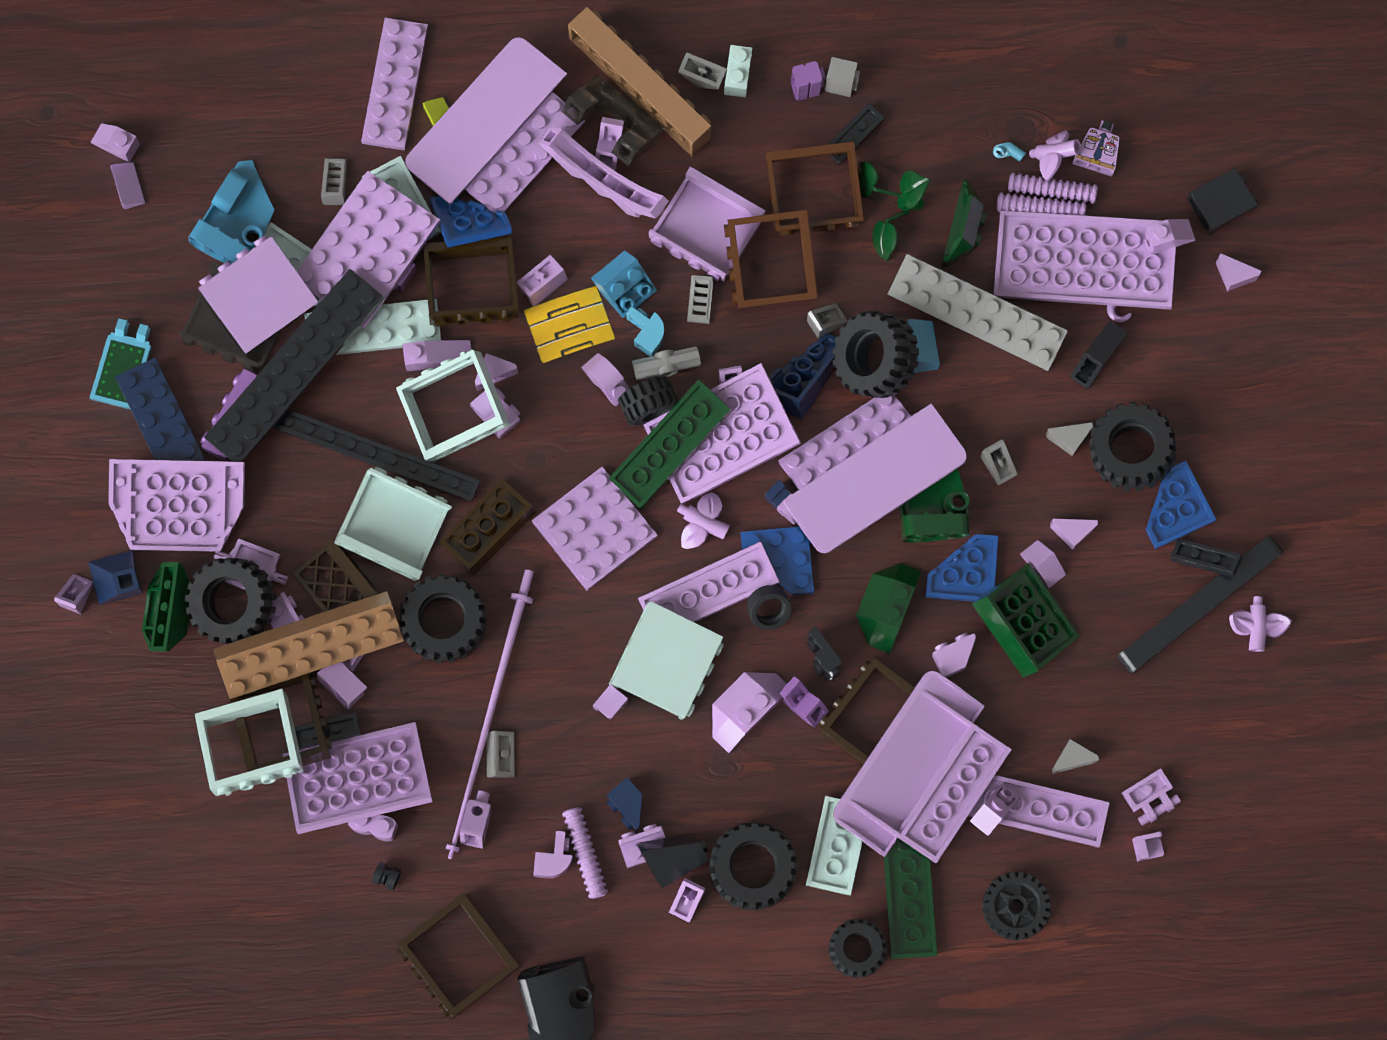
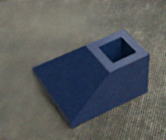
[88,550,143,605]

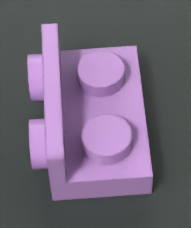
[269,592,304,629]
[618,824,665,869]

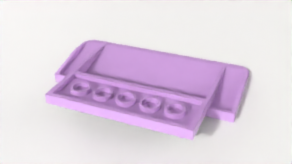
[405,38,585,212]
[778,395,967,553]
[833,671,1011,863]

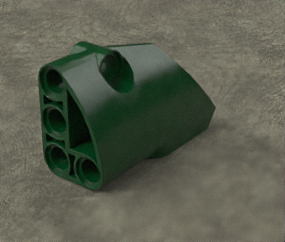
[900,468,970,543]

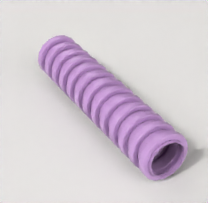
[1008,173,1098,204]
[997,192,1086,216]
[562,807,608,899]

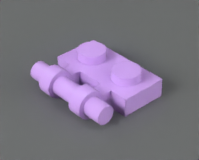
[1122,768,1181,826]

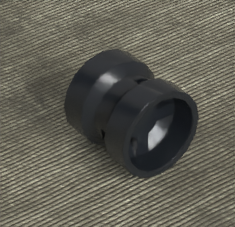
[372,862,401,891]

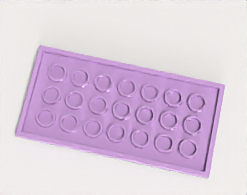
[994,211,1176,309]

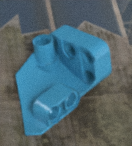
[188,160,274,264]

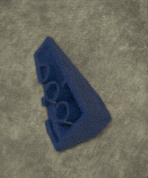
[769,333,836,419]

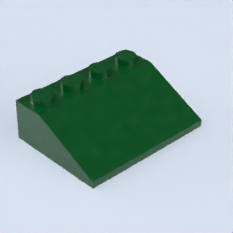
[972,563,1080,678]

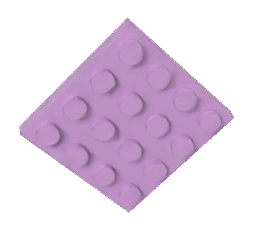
[532,467,657,591]

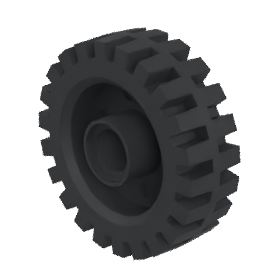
[982,872,1051,941]

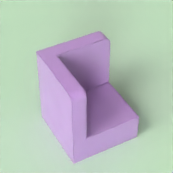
[593,684,628,719]
[1132,832,1164,862]

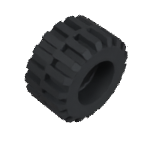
[618,376,679,426]
[828,919,887,978]

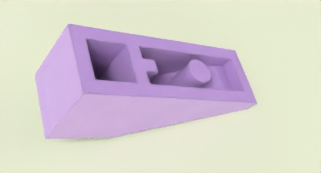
[402,340,471,371]

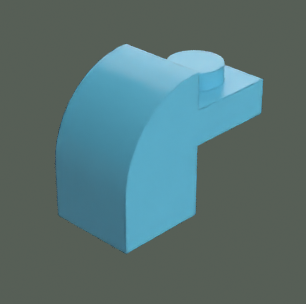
[626,307,664,357]

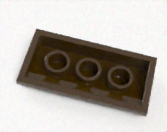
[439,479,536,575]

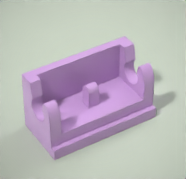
[516,255,568,307]
[317,662,367,710]

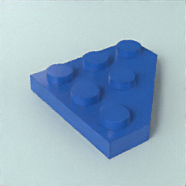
[430,196,512,247]
[1145,461,1216,550]
[740,527,814,595]
[925,534,998,602]

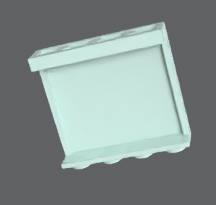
[334,467,452,581]
[609,601,724,720]

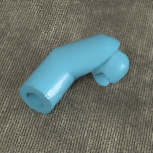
[993,142,1026,162]

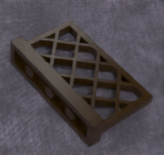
[293,538,380,612]

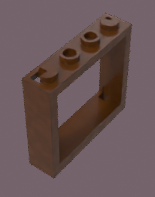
[765,142,864,236]
[724,210,817,308]

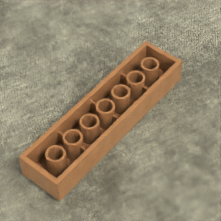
[568,7,711,157]
[213,591,403,699]

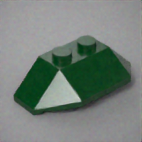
[941,179,987,268]
[142,562,190,652]
[856,563,922,654]

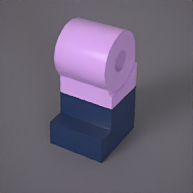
[765,480,796,524]

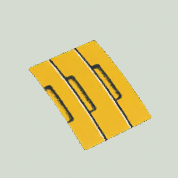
[524,286,615,363]

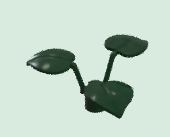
[857,161,931,261]

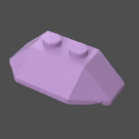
[712,672,786,753]

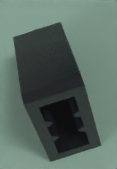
[1070,320,1128,389]
[636,834,709,888]

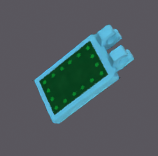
[90,319,152,410]

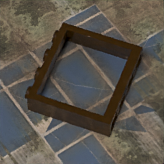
[423,237,518,327]
[819,658,915,765]
[230,673,333,772]
[397,893,520,1018]

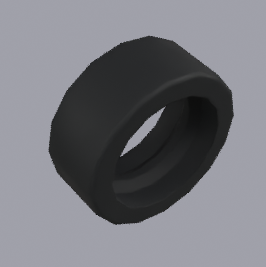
[747,585,792,630]

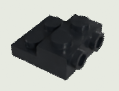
[806,626,842,682]

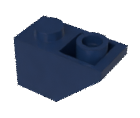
[606,777,642,832]

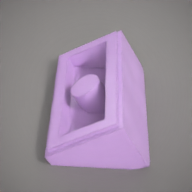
[110,162,145,210]

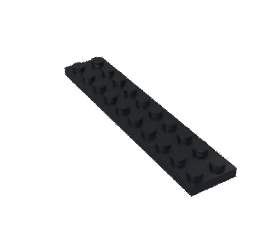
[204,269,384,462]

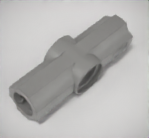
[632,346,701,381]

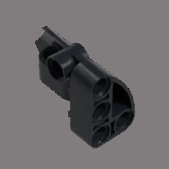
[517,957,595,1040]

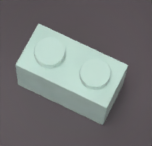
[724,45,752,98]

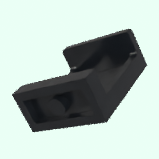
[1187,168,1257,235]

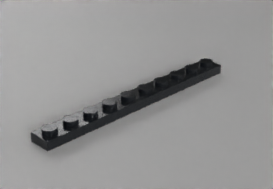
[272,410,480,502]

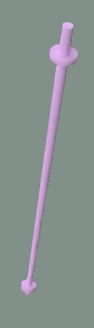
[446,570,534,859]

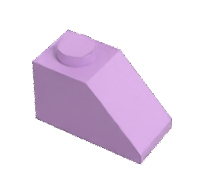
[91,123,140,163]
[1146,219,1195,254]

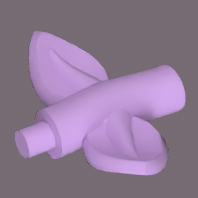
[1029,130,1081,181]
[677,492,730,549]
[1229,596,1292,652]

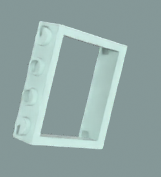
[396,349,510,462]
[195,689,304,796]

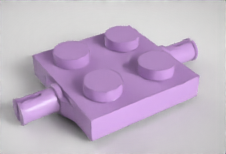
[214,539,288,590]

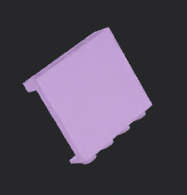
[649,167,766,282]
[198,235,318,354]

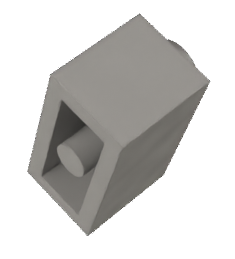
[825,57,860,97]

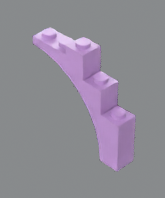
[538,126,669,218]

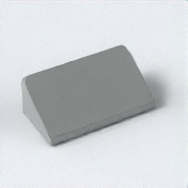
[487,731,515,778]

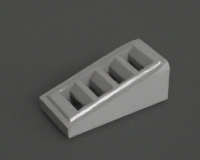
[321,159,347,205]
[687,275,714,324]

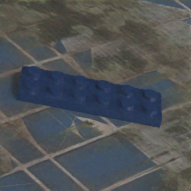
[115,358,206,461]

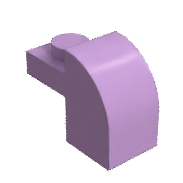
[595,117,624,171]
[581,353,629,406]
[533,831,573,878]

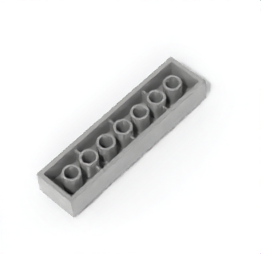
[888,254,1068,371]

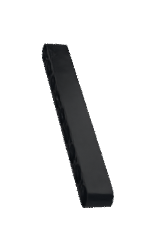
[1117,535,1284,674]

